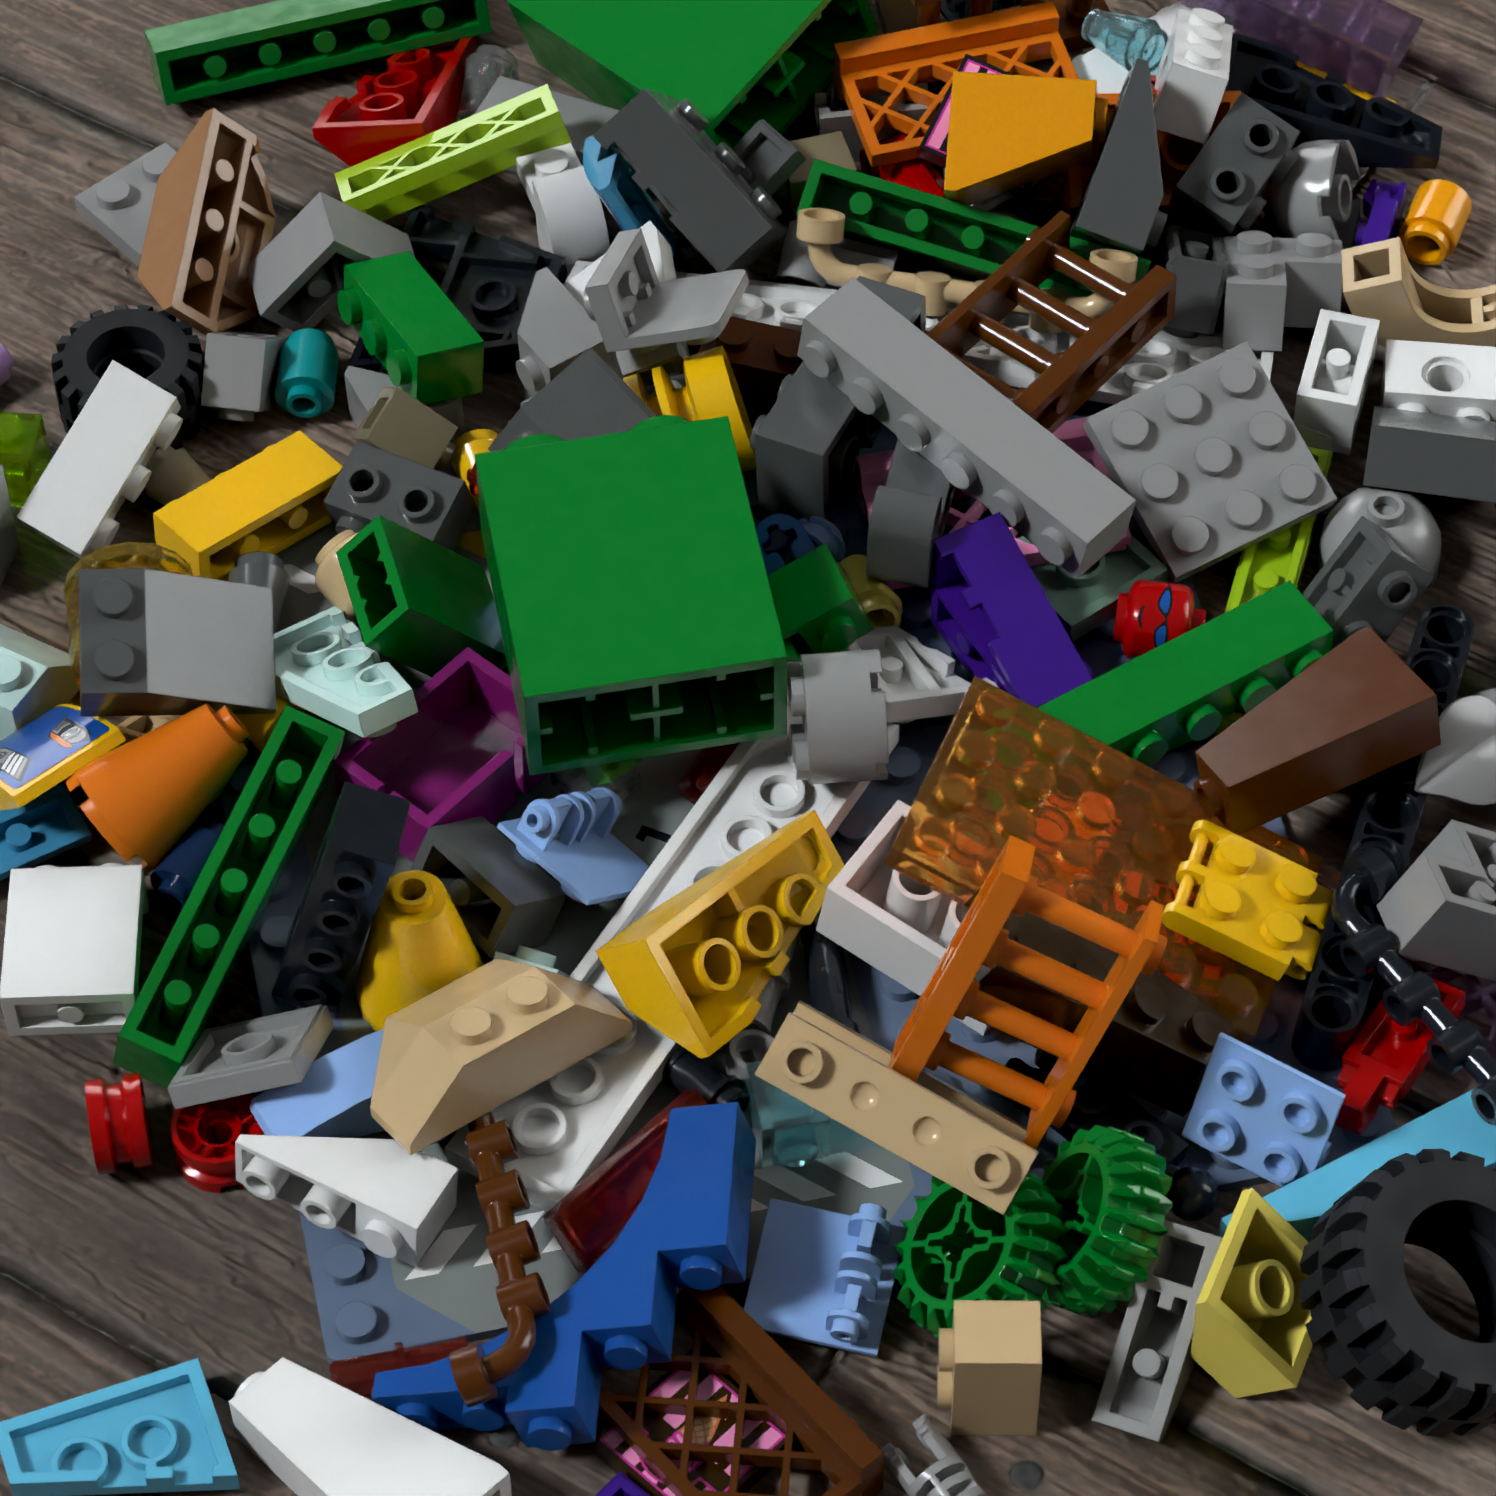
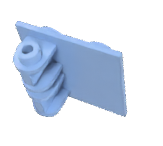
[497,787,650,906]
[1181,1032,1346,1187]
[744,1198,906,1357]

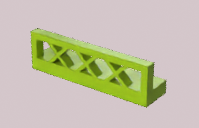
[334,84,572,221]

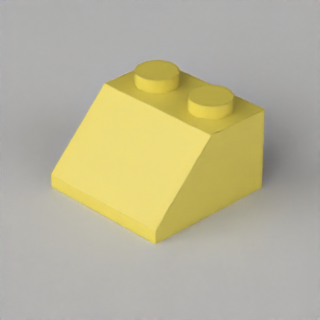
[1190,1188,1313,1398]

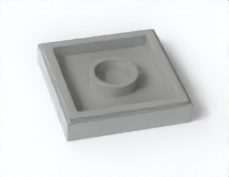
[167,1004,334,1109]

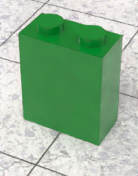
[336,515,508,677]

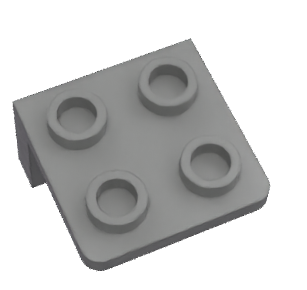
[584,228,749,354]

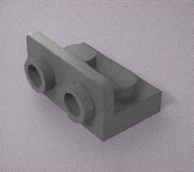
[1302,516,1434,649]

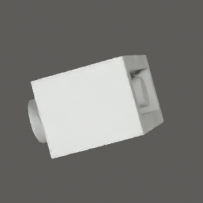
[1293,309,1380,455]
[1380,339,1496,422]

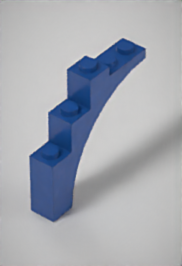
[372,1102,756,1451]

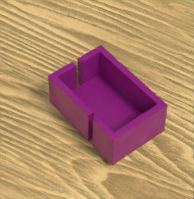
[333,647,551,862]

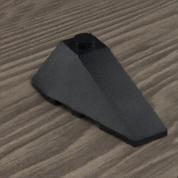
[1225,32,1443,169]

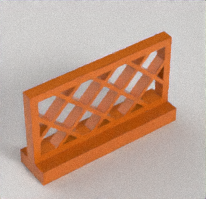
[833,1,1079,167]

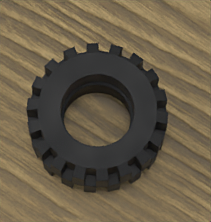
[51,304,209,452]

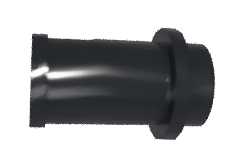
[662,1047,749,1112]

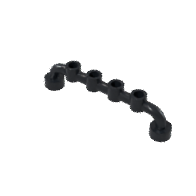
[1331,846,1496,1125]

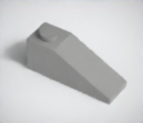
[1092,1220,1223,1443]

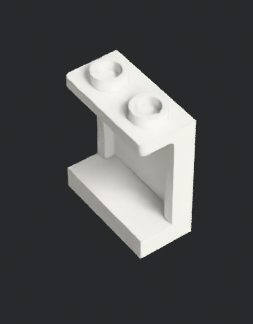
[0,863,149,1036]

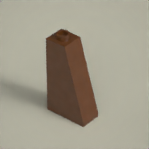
[1193,626,1441,835]

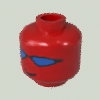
[1113,579,1206,660]

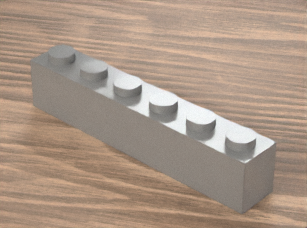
[797,277,1136,579]

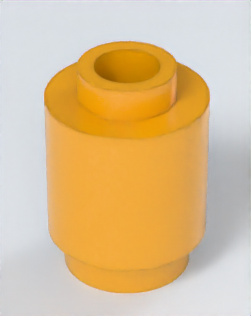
[1400,179,1472,265]

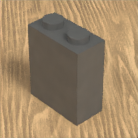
[1363,406,1496,503]

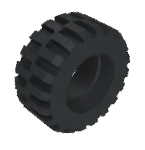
[1299,1148,1496,1437]

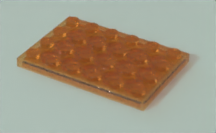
[883,676,1323,1046]

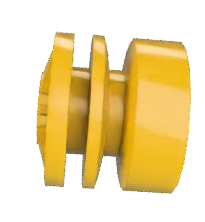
[622,346,756,473]

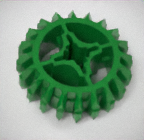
[1042,1125,1173,1316]
[891,1172,1069,1338]

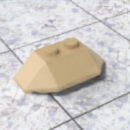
[370,958,633,1155]

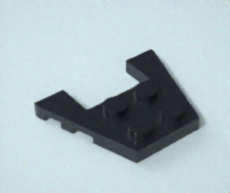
[348,205,568,374]

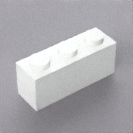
[17,360,183,563]

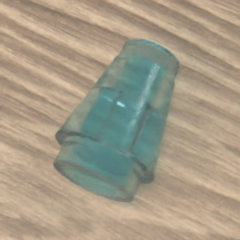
[1081,9,1168,72]

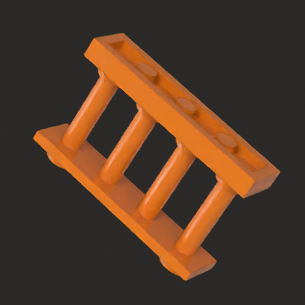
[889,835,1168,1148]

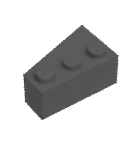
[593,88,788,272]

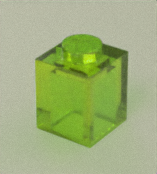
[0,412,52,507]

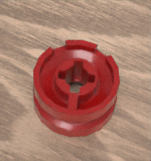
[85,1072,154,1175]
[169,1093,265,1193]

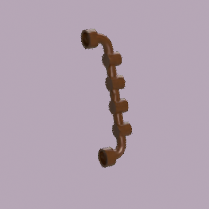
[431,1112,551,1407]

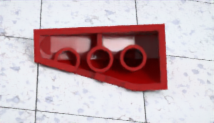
[312,36,477,167]

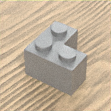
[247,192,416,332]
[1219,230,1343,351]
[1376,819,1496,982]

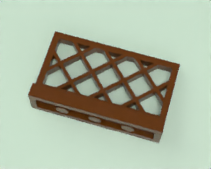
[598,1285,884,1496]

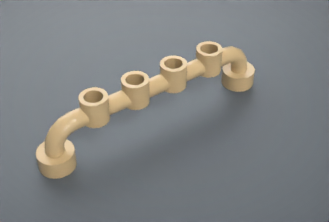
[796,208,1138,333]

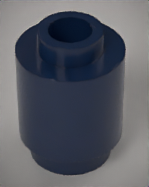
[150,818,225,915]

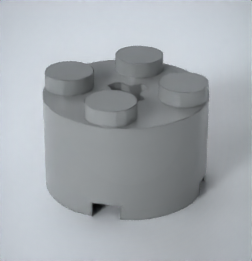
[787,649,889,785]

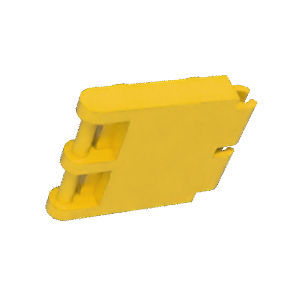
[1161,820,1333,981]

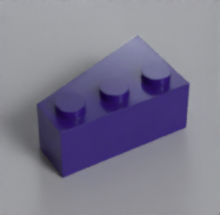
[931,512,1095,724]

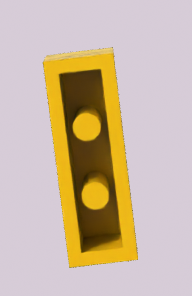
[153,430,343,581]

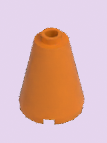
[65,703,250,876]

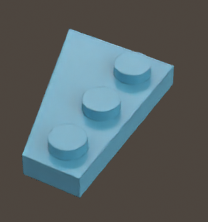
[0,1358,241,1496]

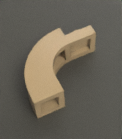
[1341,237,1496,347]

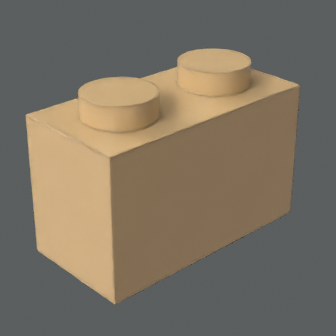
[937,1300,1042,1436]

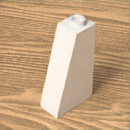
[229,1357,512,1496]

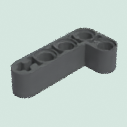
[866,440,955,589]

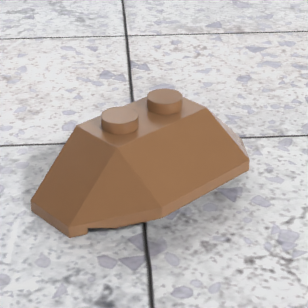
[137,108,276,336]

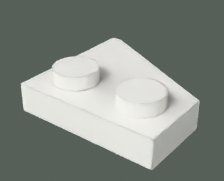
[836,625,999,723]

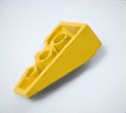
[595,810,845,1059]

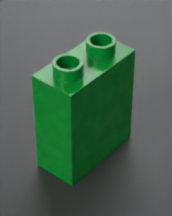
[507,0,878,149]
[475,415,787,776]

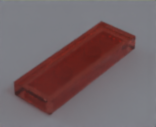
[542,1090,707,1273]

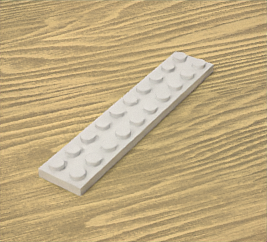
[445,685,899,1219]

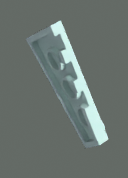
[274,606,418,738]

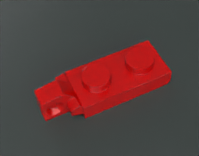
[1336,970,1466,1136]

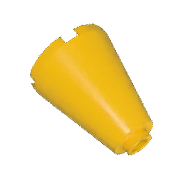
[355,870,485,1031]

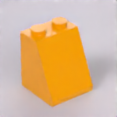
[944,71,1108,205]

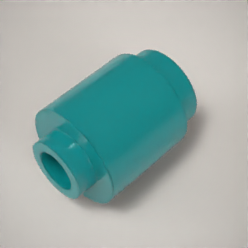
[275,328,339,418]

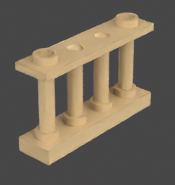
[754,1000,1038,1215]

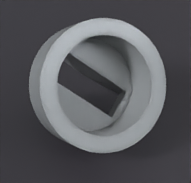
[725,1029,774,1089]

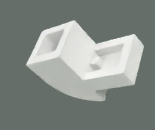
[516,143,610,282]

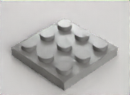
[1083,341,1337,583]

